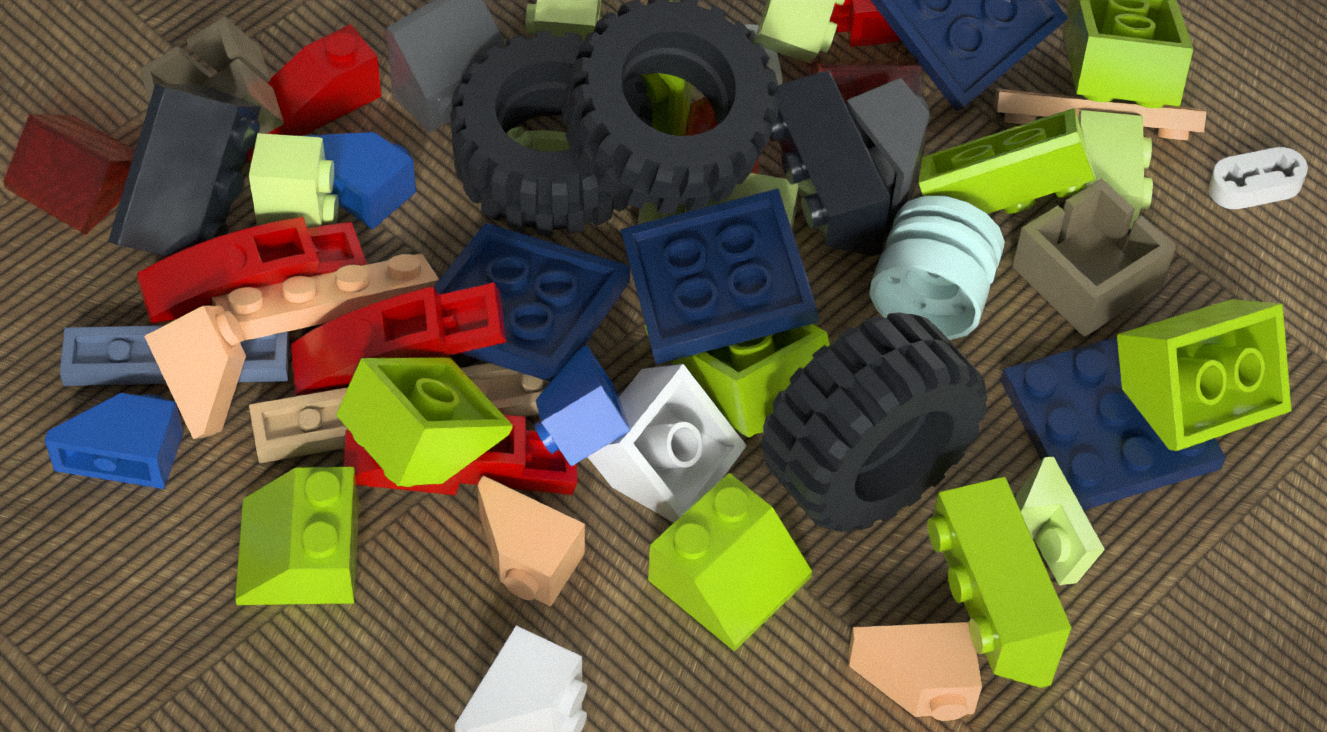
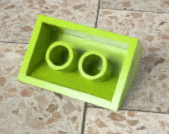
[919,108,1095,214]
[1117,299,1291,451]
[927,477,1072,688]

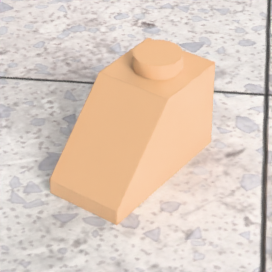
[144,305,246,439]
[477,476,585,607]
[848,622,982,721]

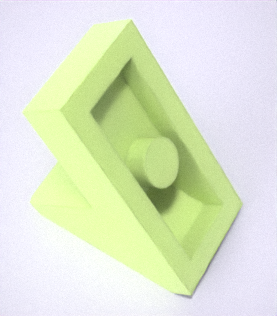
[1015,456,1105,585]

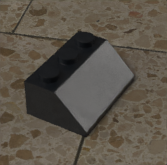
[769,70,890,257]
[108,84,261,257]

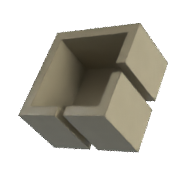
[140,16,284,134]
[1012,178,1176,337]

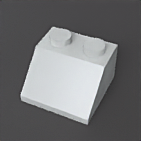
[588,364,747,523]
[455,626,587,732]

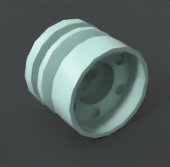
[869,196,1005,340]

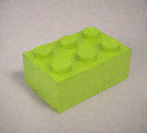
[1062,0,1193,109]

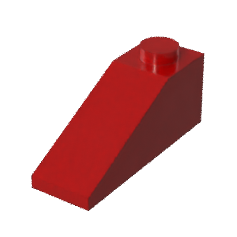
[245,24,382,163]

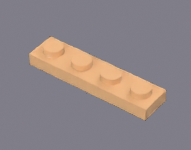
[993,88,1206,140]
[212,253,439,341]

